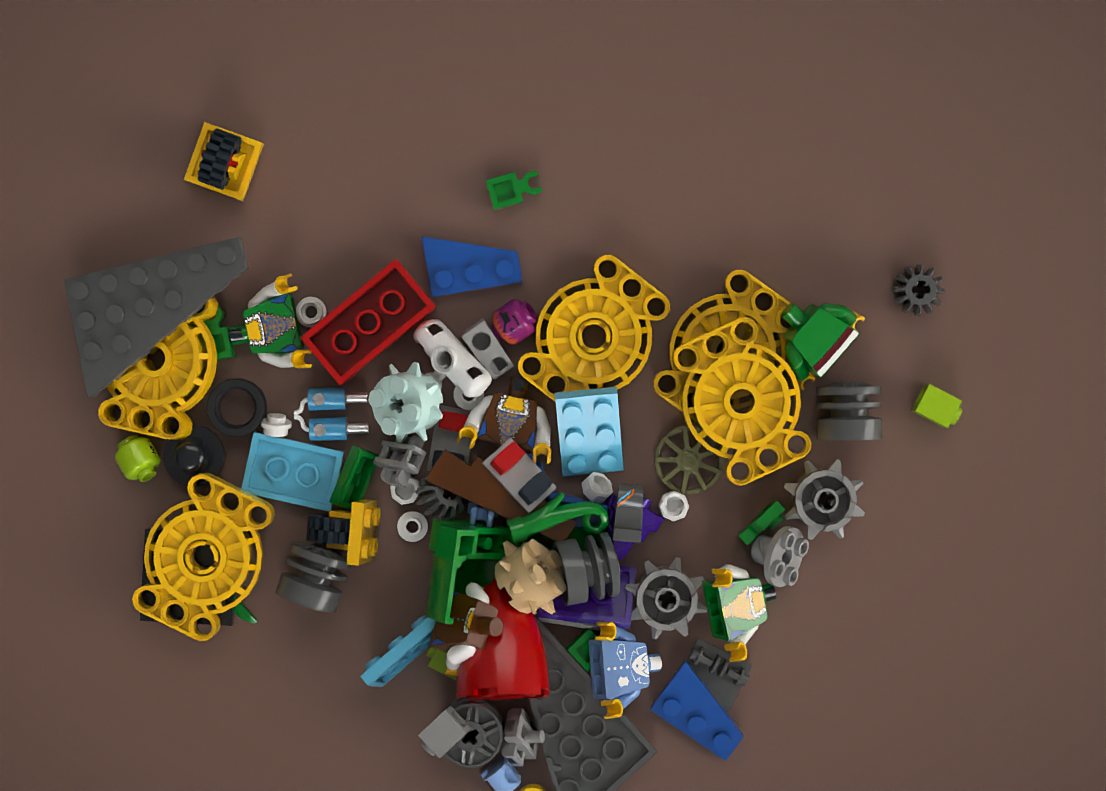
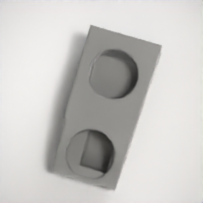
[461,318,514,380]

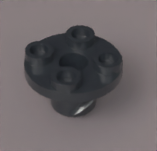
[163,425,226,486]

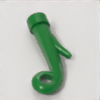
[506,492,609,544]

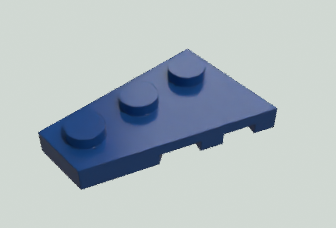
[422,237,522,297]
[650,658,743,761]

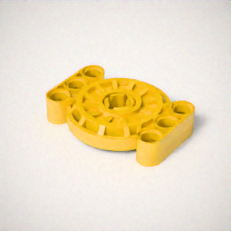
[518,255,670,402]
[652,270,791,423]
[98,296,218,440]
[672,317,811,485]
[132,473,275,641]

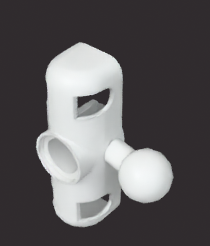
[413,319,492,398]

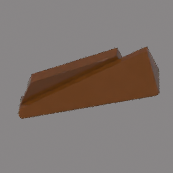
[427,449,577,541]

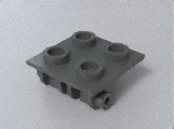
[687,638,753,713]

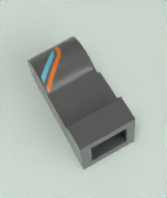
[612,483,644,543]

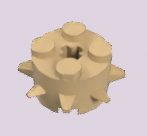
[495,539,567,614]

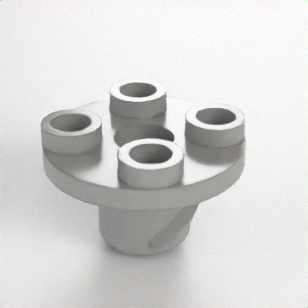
[751,526,809,587]

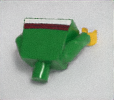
[781,303,865,390]

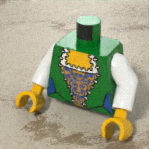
[229,273,312,368]
[701,564,776,662]

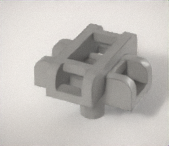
[373,436,426,488]
[501,708,545,766]

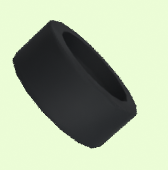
[206,378,267,437]

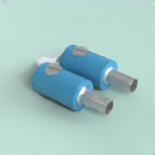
[294,387,369,441]

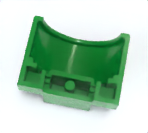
[425,519,540,624]

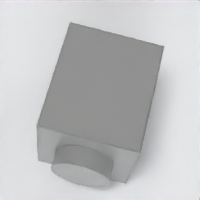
[418,706,472,759]

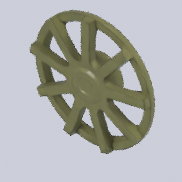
[655,426,724,494]

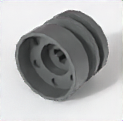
[816,382,882,441]
[552,532,620,606]
[275,542,352,613]
[444,697,504,768]

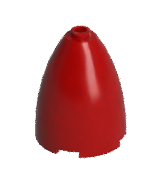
[456,578,550,700]

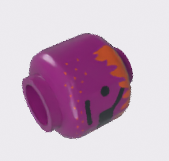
[491,299,538,345]

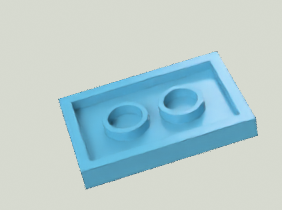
[555,387,624,477]
[241,432,345,512]
[360,615,436,687]

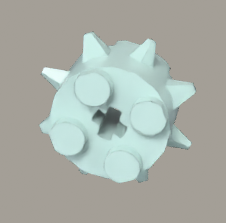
[368,362,443,443]

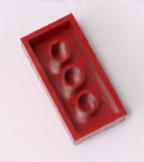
[300,259,437,385]

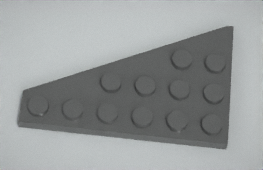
[64,237,249,398]
[529,614,658,791]

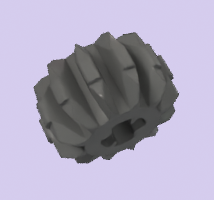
[892,264,945,316]
[415,475,467,520]

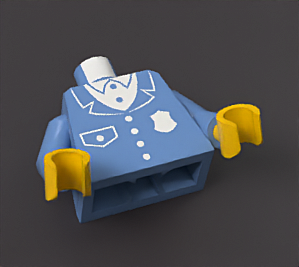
[588,622,662,719]

